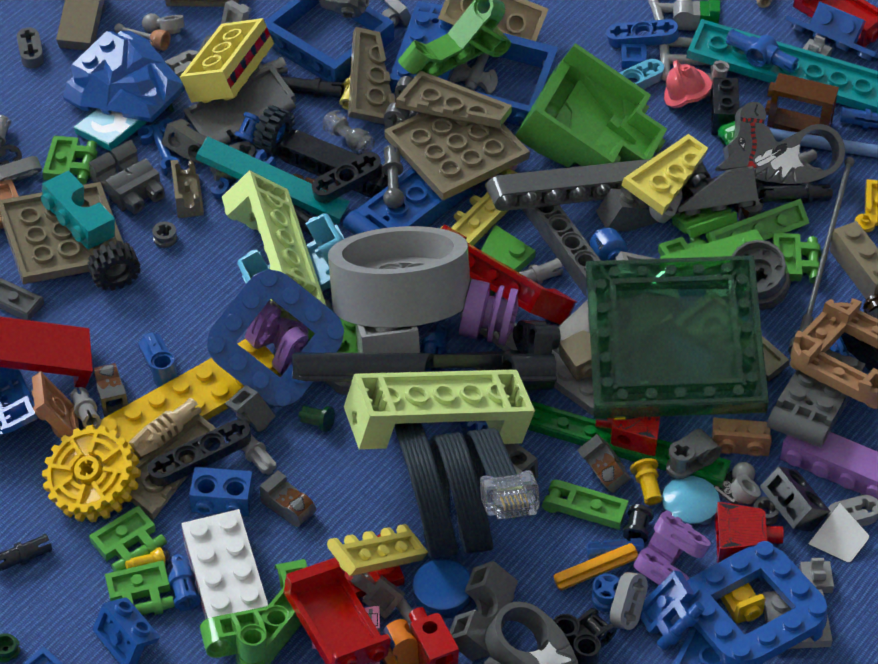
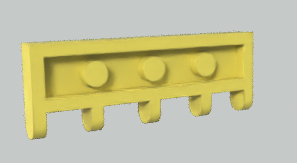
[440,169,517,246]
[327,524,428,576]

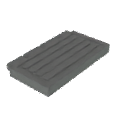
[183,64,297,145]

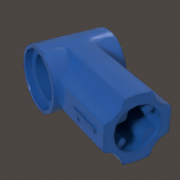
[138,332,178,387]

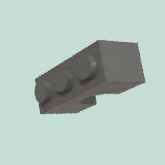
[450,561,518,661]

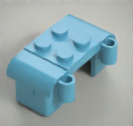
[237,213,345,292]

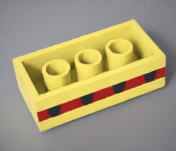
[180,18,274,103]

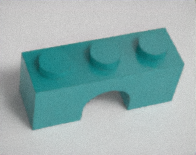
[41,170,115,250]

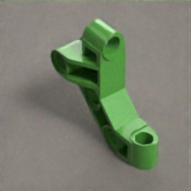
[398,0,511,77]
[200,559,308,664]

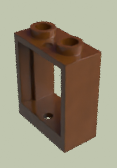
[765,73,839,136]

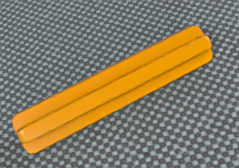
[553,543,638,590]

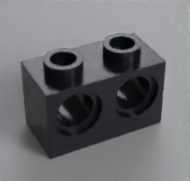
[710,77,740,135]
[760,466,831,532]

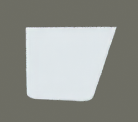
[808,503,869,562]

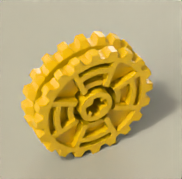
[42,425,141,522]

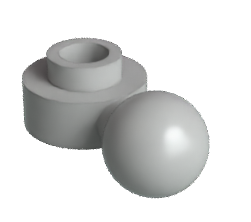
[142,13,185,34]
[730,462,761,504]

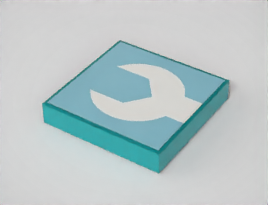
[74,109,147,151]

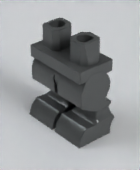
[89,140,165,214]

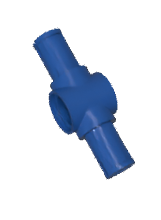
[726,29,799,73]

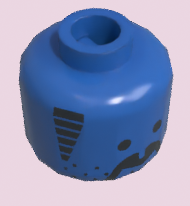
[589,228,628,267]

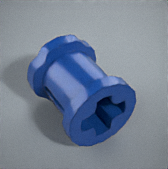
[234,112,260,144]

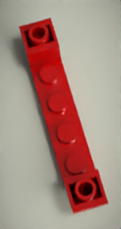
[442,225,577,325]

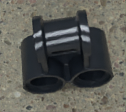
[553,608,617,664]

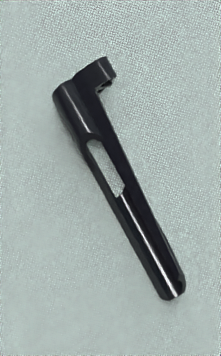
[291,320,561,390]

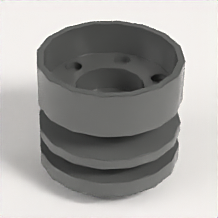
[728,240,791,310]

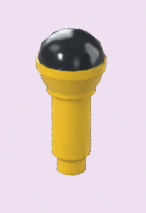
[125,547,171,569]

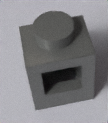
[225,385,276,432]

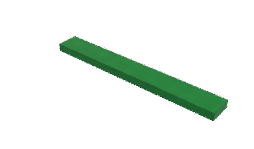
[528,401,731,488]

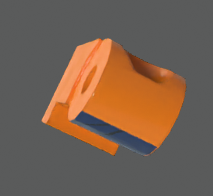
[382,619,419,664]

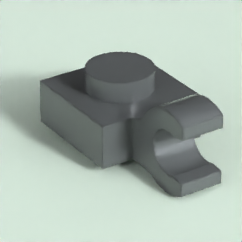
[351,572,405,619]

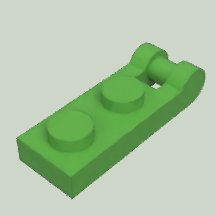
[542,480,629,530]

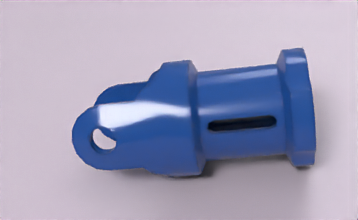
[421,324,448,372]
[168,554,201,611]

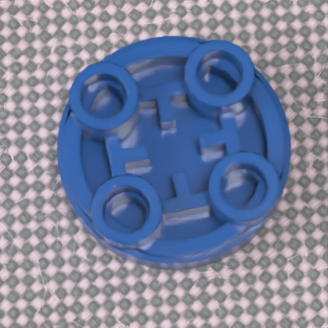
[413,559,471,618]

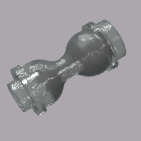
[323,110,375,155]

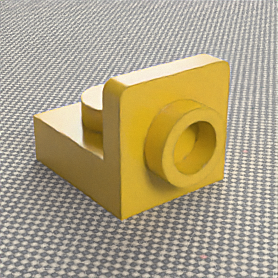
[720,583,766,624]

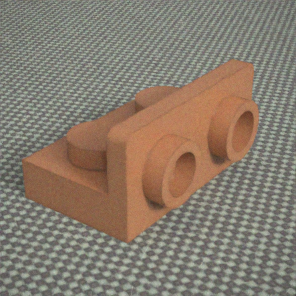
[712,418,772,456]

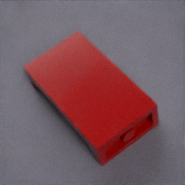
[793,0,878,47]
[0,316,93,388]
[284,558,391,664]

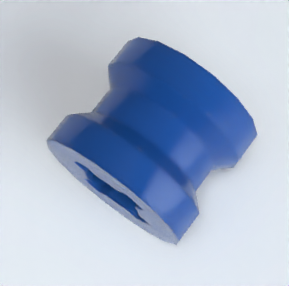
[591,574,620,612]

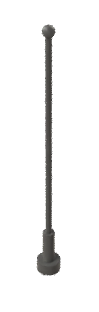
[788,157,855,355]

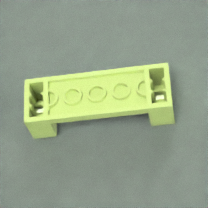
[222,170,326,322]
[344,370,535,450]

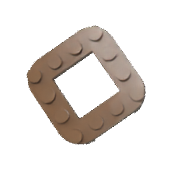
[790,298,878,409]

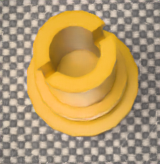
[630,458,663,505]

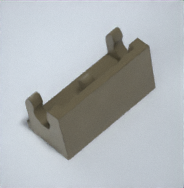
[171,160,204,218]

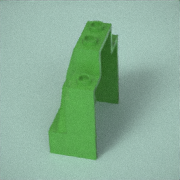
[515,43,667,168]

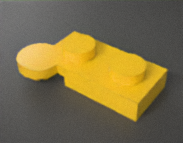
[855,179,878,232]

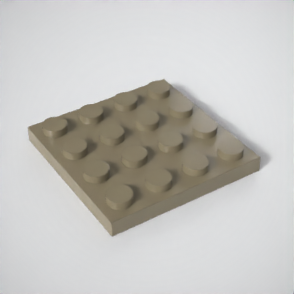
[385,113,530,200]
[0,182,124,284]

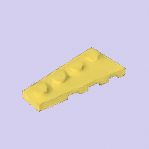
[622,134,708,215]

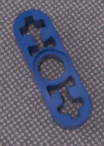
[606,19,679,48]

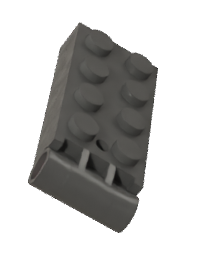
[767,349,866,448]

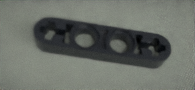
[148,420,251,486]

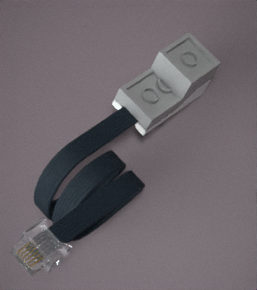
[355,324,540,559]

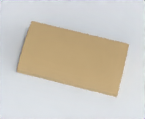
[438,0,549,41]

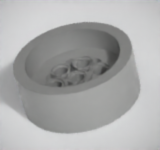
[328,226,470,327]

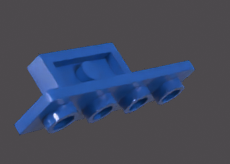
[785,1,878,61]

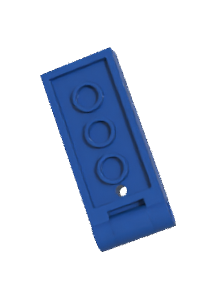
[389,1,454,94]
[343,168,471,235]

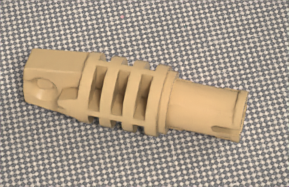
[129,398,201,457]

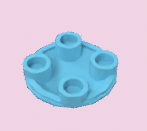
[662,476,720,525]

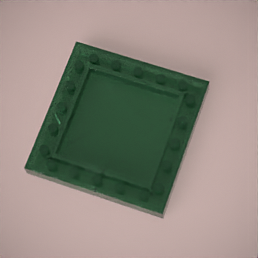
[585,255,769,419]

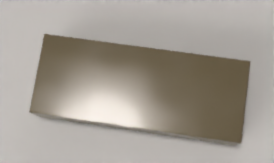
[56,0,104,51]

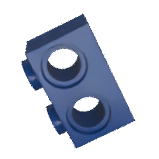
[189,467,254,517]

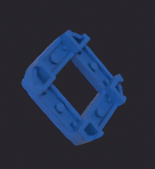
[207,270,344,406]
[687,541,827,664]

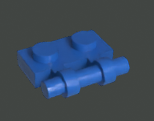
[640,570,705,650]

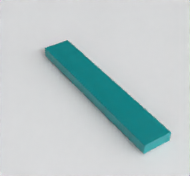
[195,136,350,225]

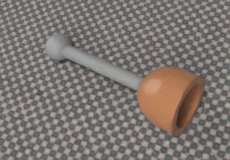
[114,23,171,51]

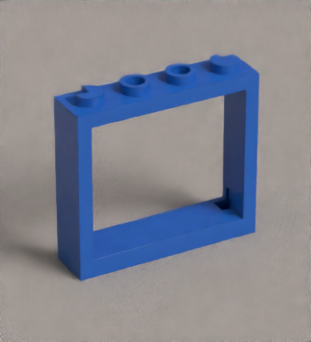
[265,0,394,82]
[440,33,558,126]

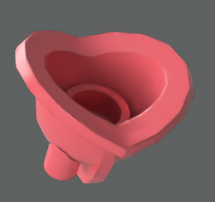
[664,60,712,109]

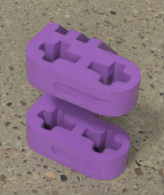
[245,300,309,375]
[633,510,711,585]

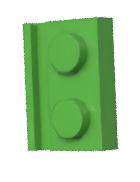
[672,206,738,238]

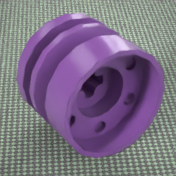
[459,279,519,346]

